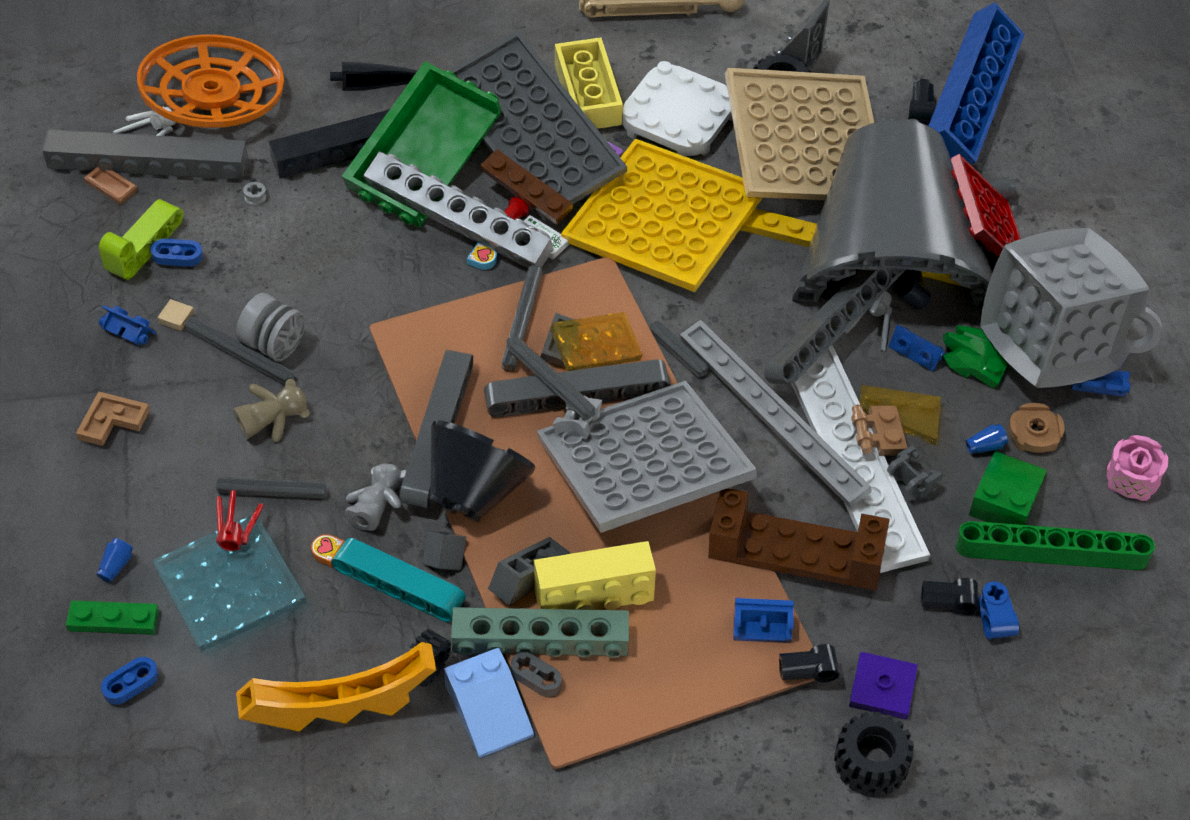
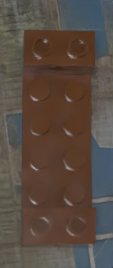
[708,488,890,591]

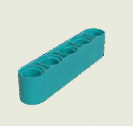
[331,538,466,622]

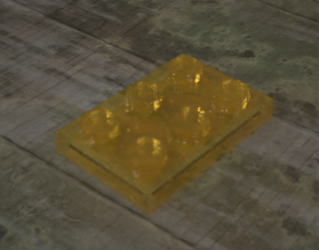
[550,312,643,371]

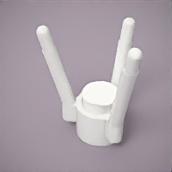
[113,106,176,136]

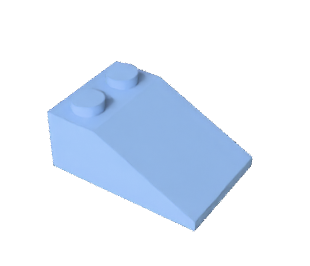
[444,647,534,758]

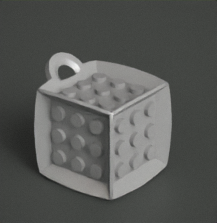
[980,228,1162,388]

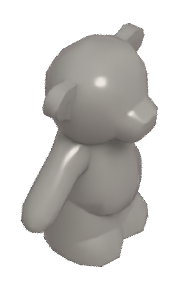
[344,463,406,531]

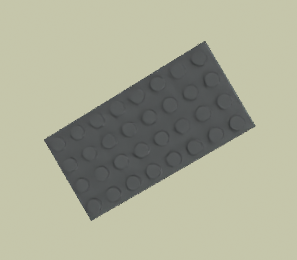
[449,31,627,221]

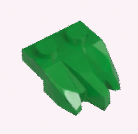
[943,325,1008,389]

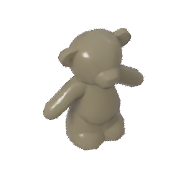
[233,379,309,442]

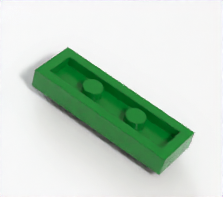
[66,600,159,635]

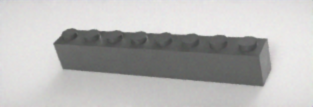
[43,130,248,179]

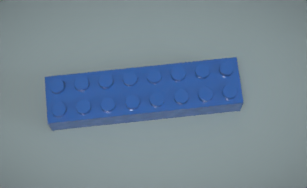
[929,2,1025,165]

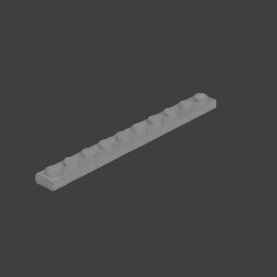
[680,320,872,508]

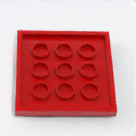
[951,154,1021,259]

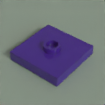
[849,651,918,719]

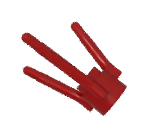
[216,490,264,551]

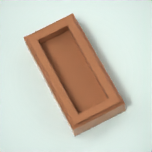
[84,167,138,205]

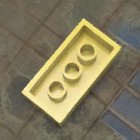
[555,37,623,129]
[534,541,656,610]

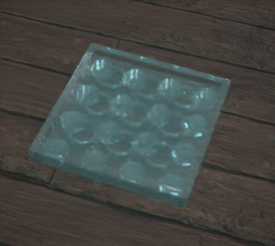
[152,515,306,652]

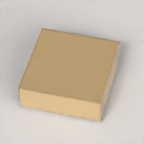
[157,299,194,332]

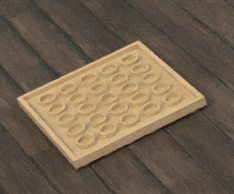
[725,68,874,200]

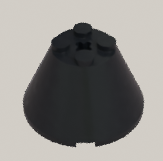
[429,420,536,523]

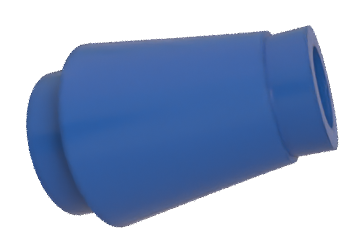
[965,424,1008,455]
[96,538,133,583]

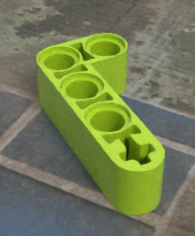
[99,199,184,280]

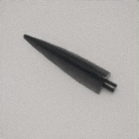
[330,62,418,91]

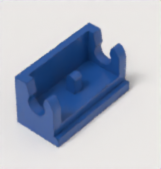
[733,598,794,643]

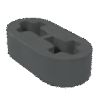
[511,652,562,697]

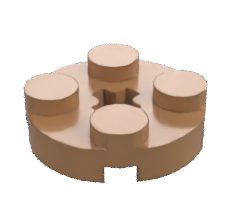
[1008,403,1065,453]

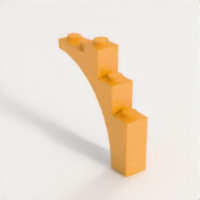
[236,642,436,732]

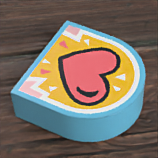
[467,242,497,270]

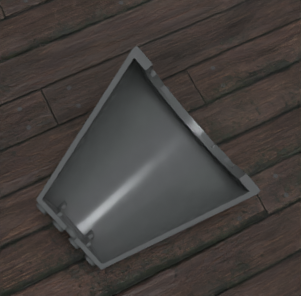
[792,118,992,310]

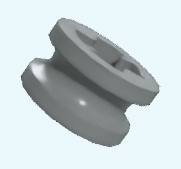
[243,182,267,206]

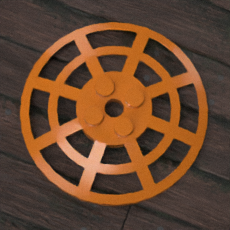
[137,34,284,128]

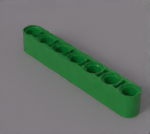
[955,521,1155,570]

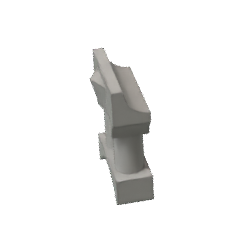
[553,396,602,439]

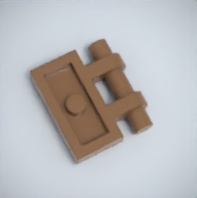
[851,404,907,456]

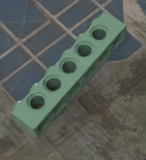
[451,607,629,658]

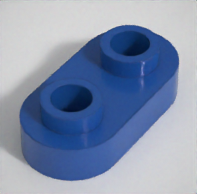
[151,239,203,266]
[101,657,158,704]

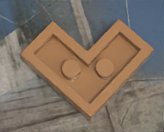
[76,391,150,446]

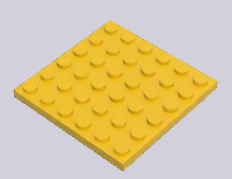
[561,139,762,292]

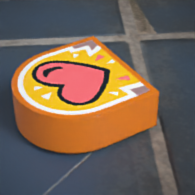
[311,534,345,567]

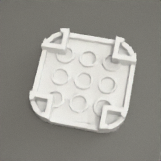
[622,61,733,157]

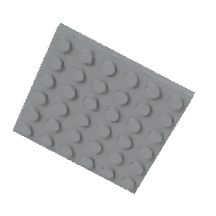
[537,381,757,533]

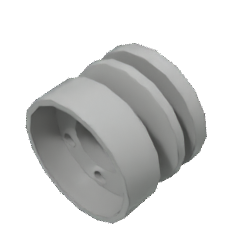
[236,293,306,362]

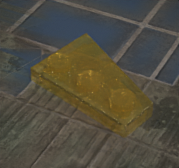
[859,385,941,445]

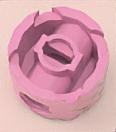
[1106,435,1168,501]

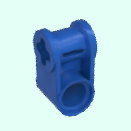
[979,581,1019,639]

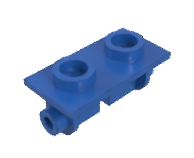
[99,305,156,345]
[888,325,946,371]
[1072,370,1130,397]

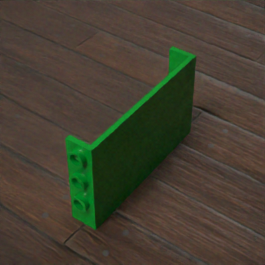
[342,61,502,227]

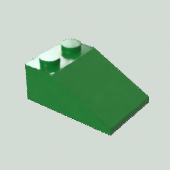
[969,451,1047,525]

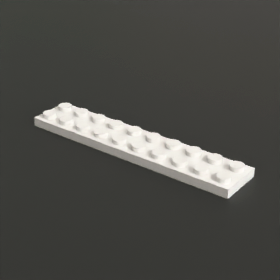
[791,345,930,573]

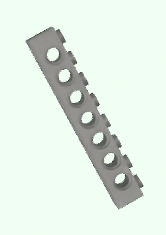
[363,151,553,268]

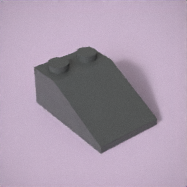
[777,0,830,69]

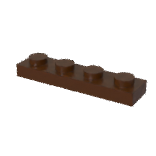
[480,149,573,225]

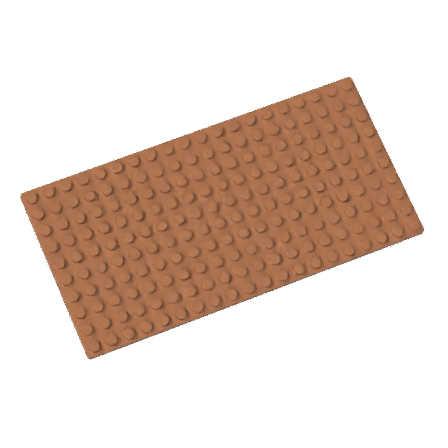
[370,257,815,769]

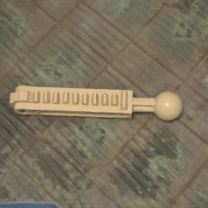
[579,0,745,18]

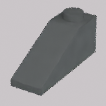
[488,537,571,605]

